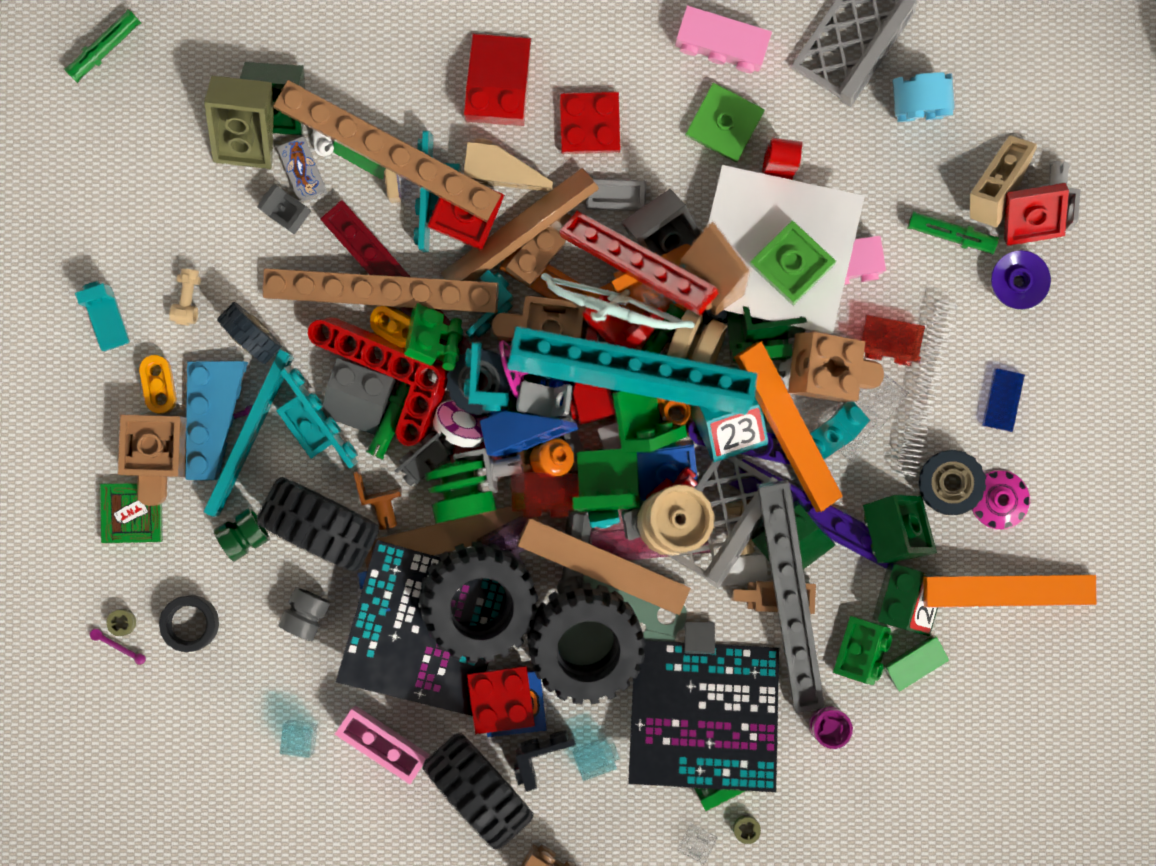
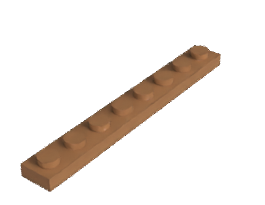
[274,80,501,222]
[263,268,499,313]

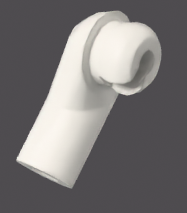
[312,130,334,156]

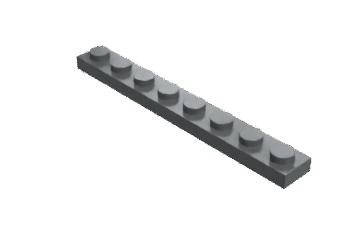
[757,479,825,713]

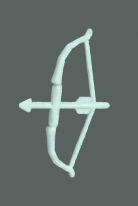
[541,273,695,329]

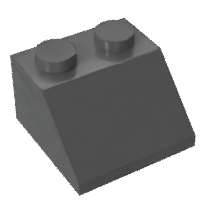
[622,189,701,256]
[322,358,397,435]

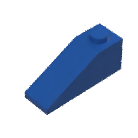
[480,409,578,458]

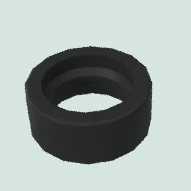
[159,595,219,653]

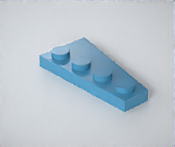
[186,361,248,480]

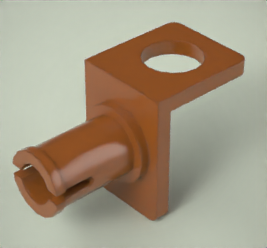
[353,468,402,530]

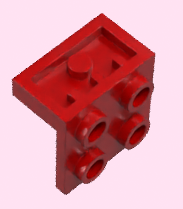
[582,295,664,349]

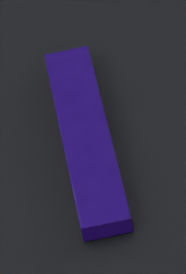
[729,459,889,569]

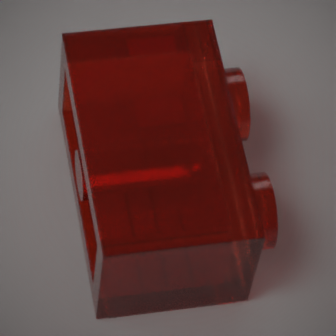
[511,472,579,518]

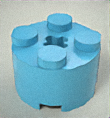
[892,72,955,122]

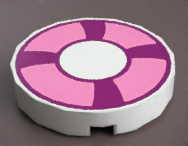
[433,400,489,448]

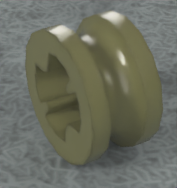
[106,609,136,636]
[733,815,761,844]

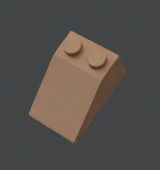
[680,222,750,315]

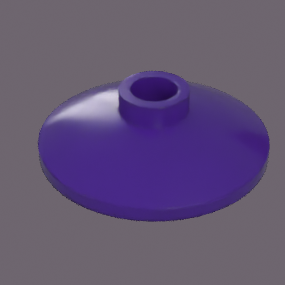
[991,250,1051,310]

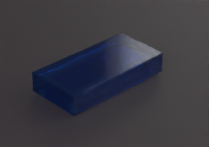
[982,368,1025,433]

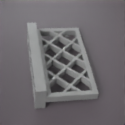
[791,0,917,107]
[667,456,778,589]

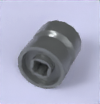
[278,587,331,641]

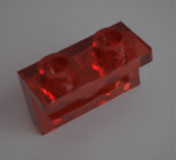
[860,314,925,366]

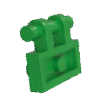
[404,303,464,371]

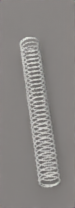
[895,300,958,478]

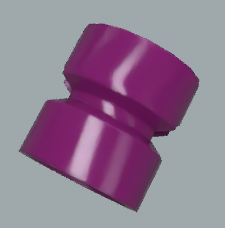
[809,705,853,749]

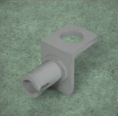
[1039,161,1081,230]
[516,381,572,419]
[454,448,524,493]

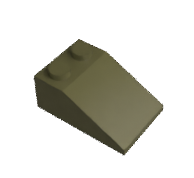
[204,75,274,169]

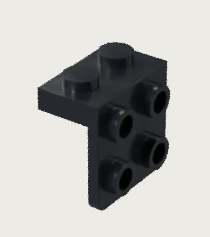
[513,730,576,792]

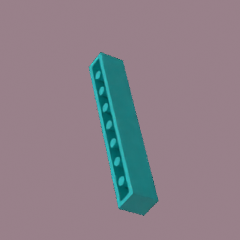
[507,327,758,415]

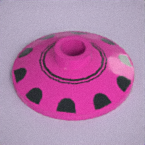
[499,340,529,399]
[972,470,1030,530]

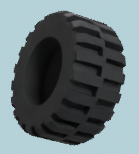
[257,477,379,572]
[419,542,538,663]
[527,583,645,705]
[423,733,534,850]

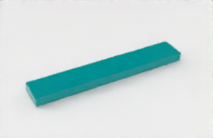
[203,349,293,517]

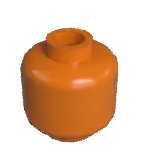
[530,438,574,479]

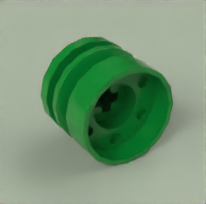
[425,460,497,524]

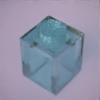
[280,720,318,758]
[573,737,620,781]

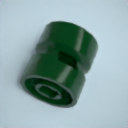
[214,508,270,562]

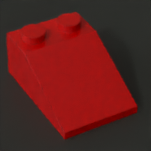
[464,34,531,126]
[570,327,616,425]

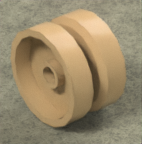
[667,310,728,365]
[637,485,714,556]

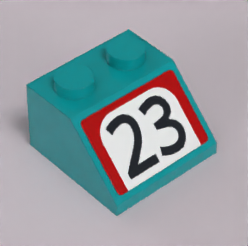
[690,398,768,463]

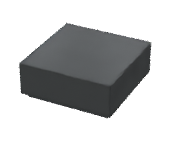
[685,622,715,654]

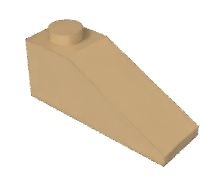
[970,135,1037,227]
[464,139,553,192]

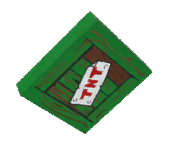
[100,483,163,543]

